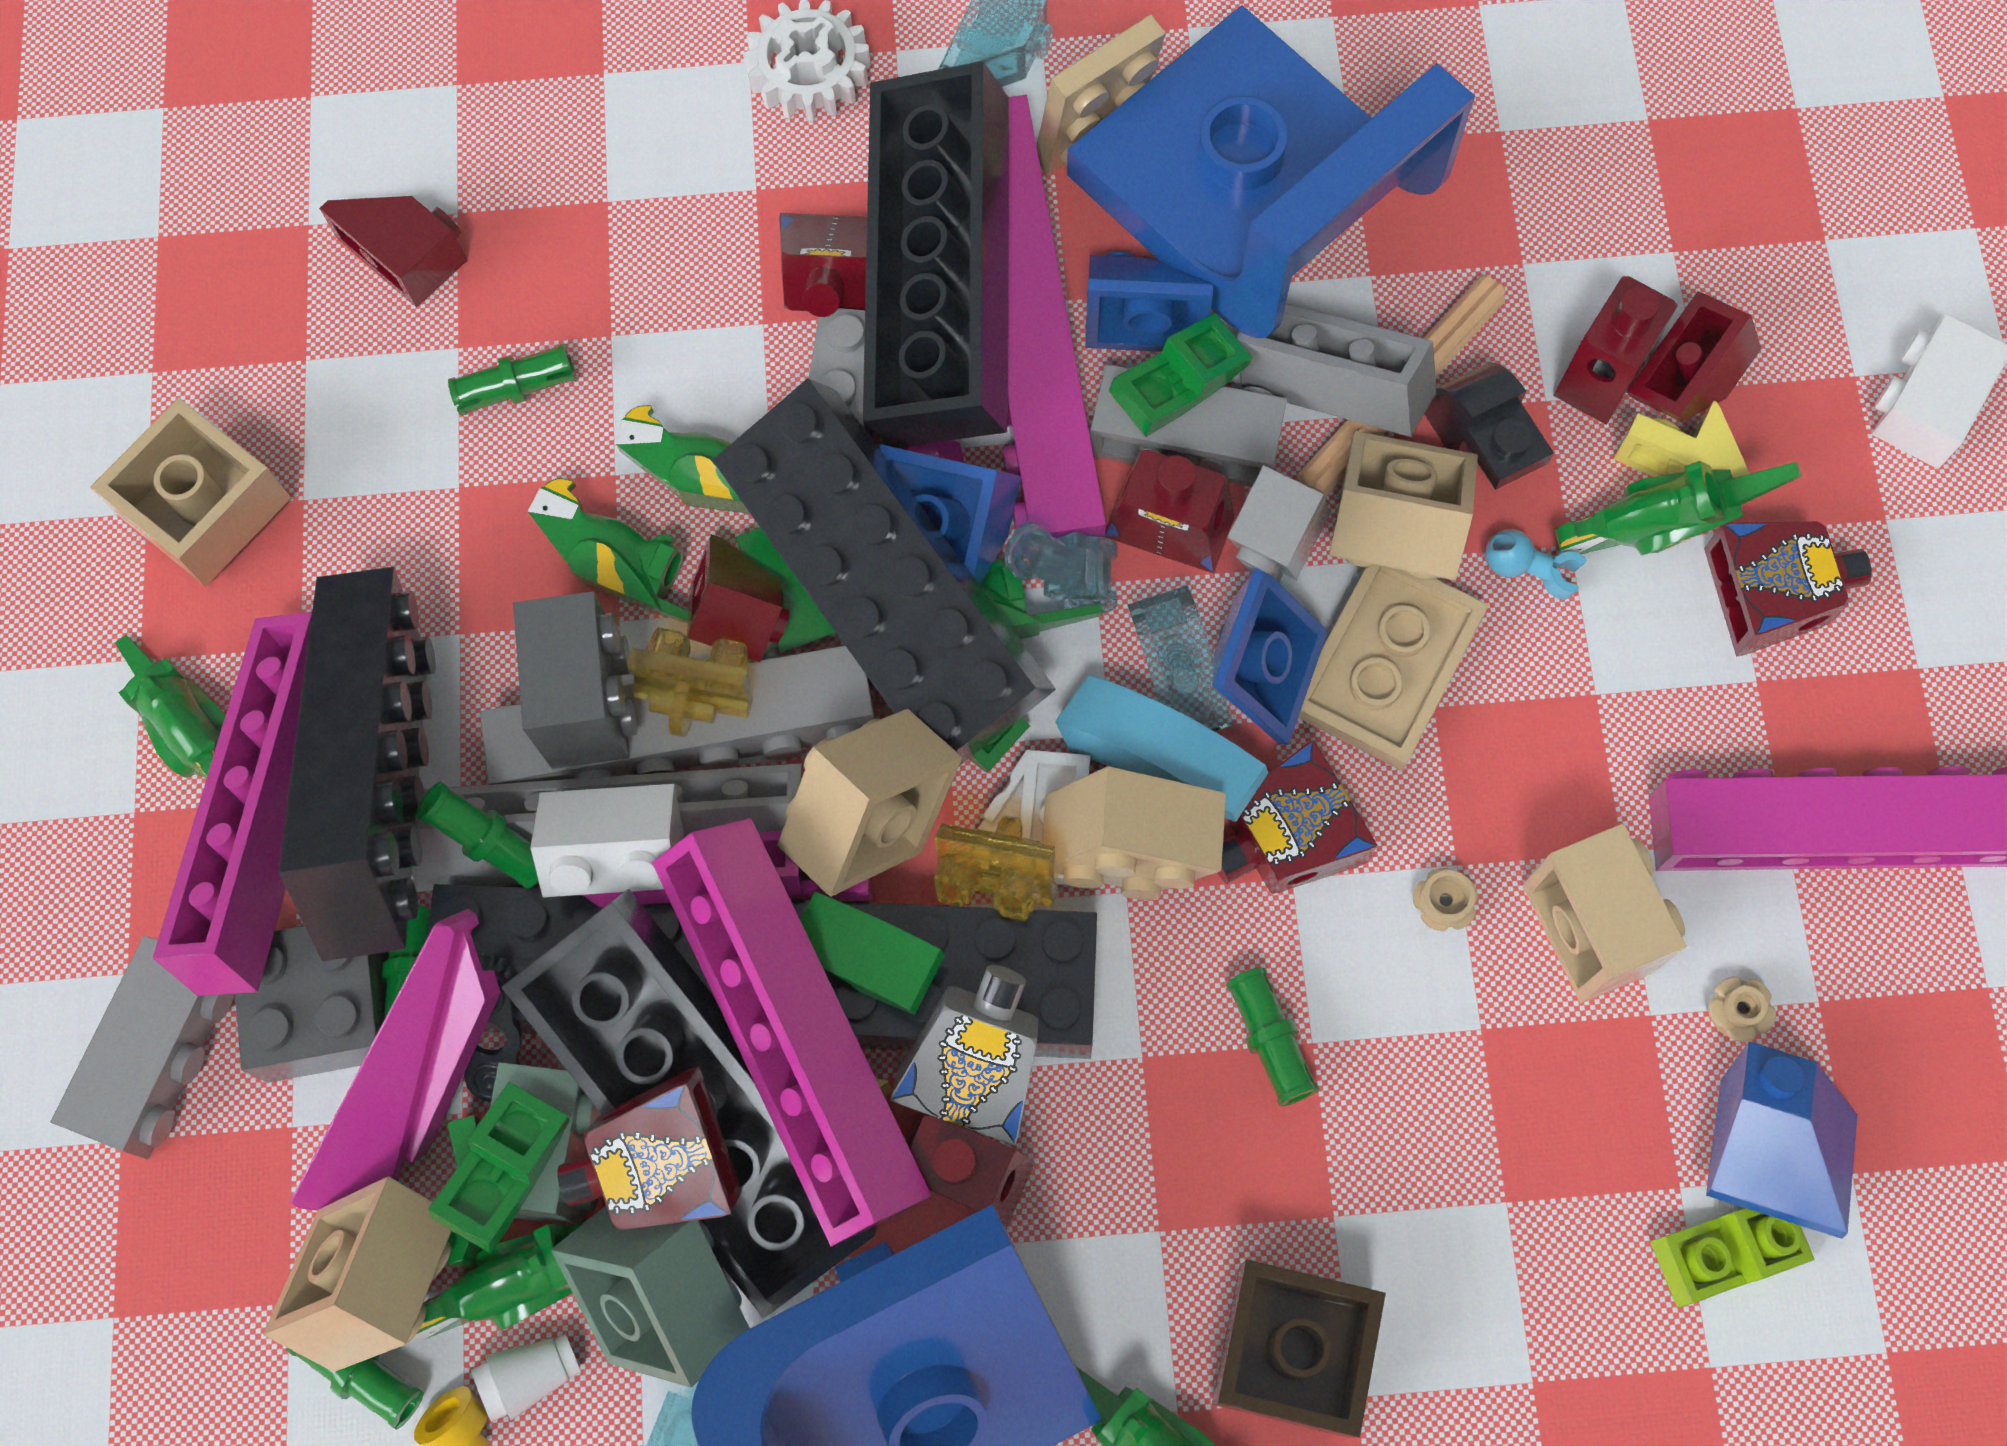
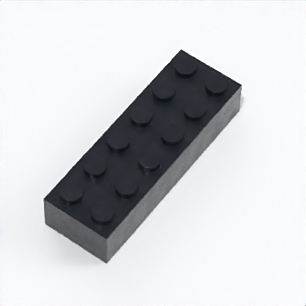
[863,61,1009,448]
[712,378,1056,766]
[278,566,436,961]
[502,889,878,1319]

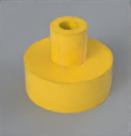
[414,1386,489,1446]

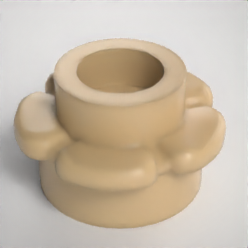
[1413,868,1478,931]
[1709,976,1776,1042]

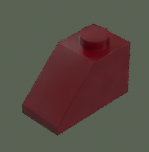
[319,196,467,308]
[1627,291,1761,422]
[687,534,790,662]

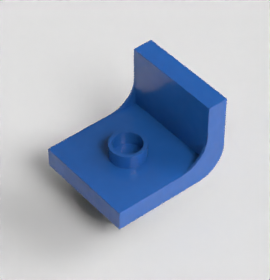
[1067,5,1475,338]
[691,1204,1102,1446]

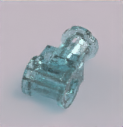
[1004,522,1118,613]

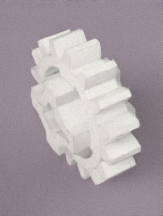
[743,0,871,121]

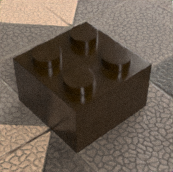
[1212,1259,1386,1438]

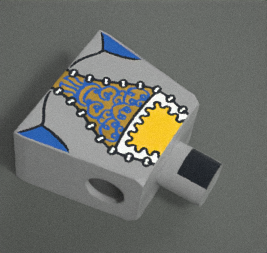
[890,965,1039,1145]

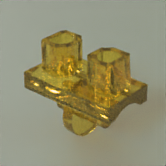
[627,627,753,737]
[934,815,1058,921]

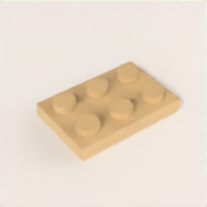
[1036,14,1166,176]
[1298,565,1489,771]

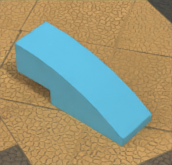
[1055,675,1269,822]

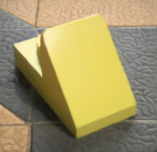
[1614,401,1750,478]

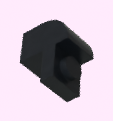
[1424,362,1554,490]

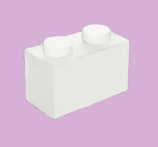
[1871,313,2007,469]
[530,784,684,897]

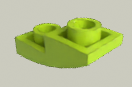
[1650,1208,1815,1308]

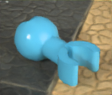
[1485,529,1587,600]

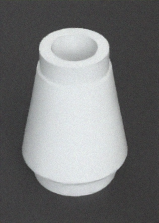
[471,1334,581,1422]

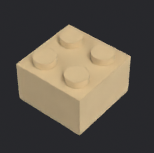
[90,398,291,587]
[1329,431,1478,581]
[777,708,962,897]
[1040,766,1226,900]
[1522,823,1687,1004]
[263,1176,451,1372]

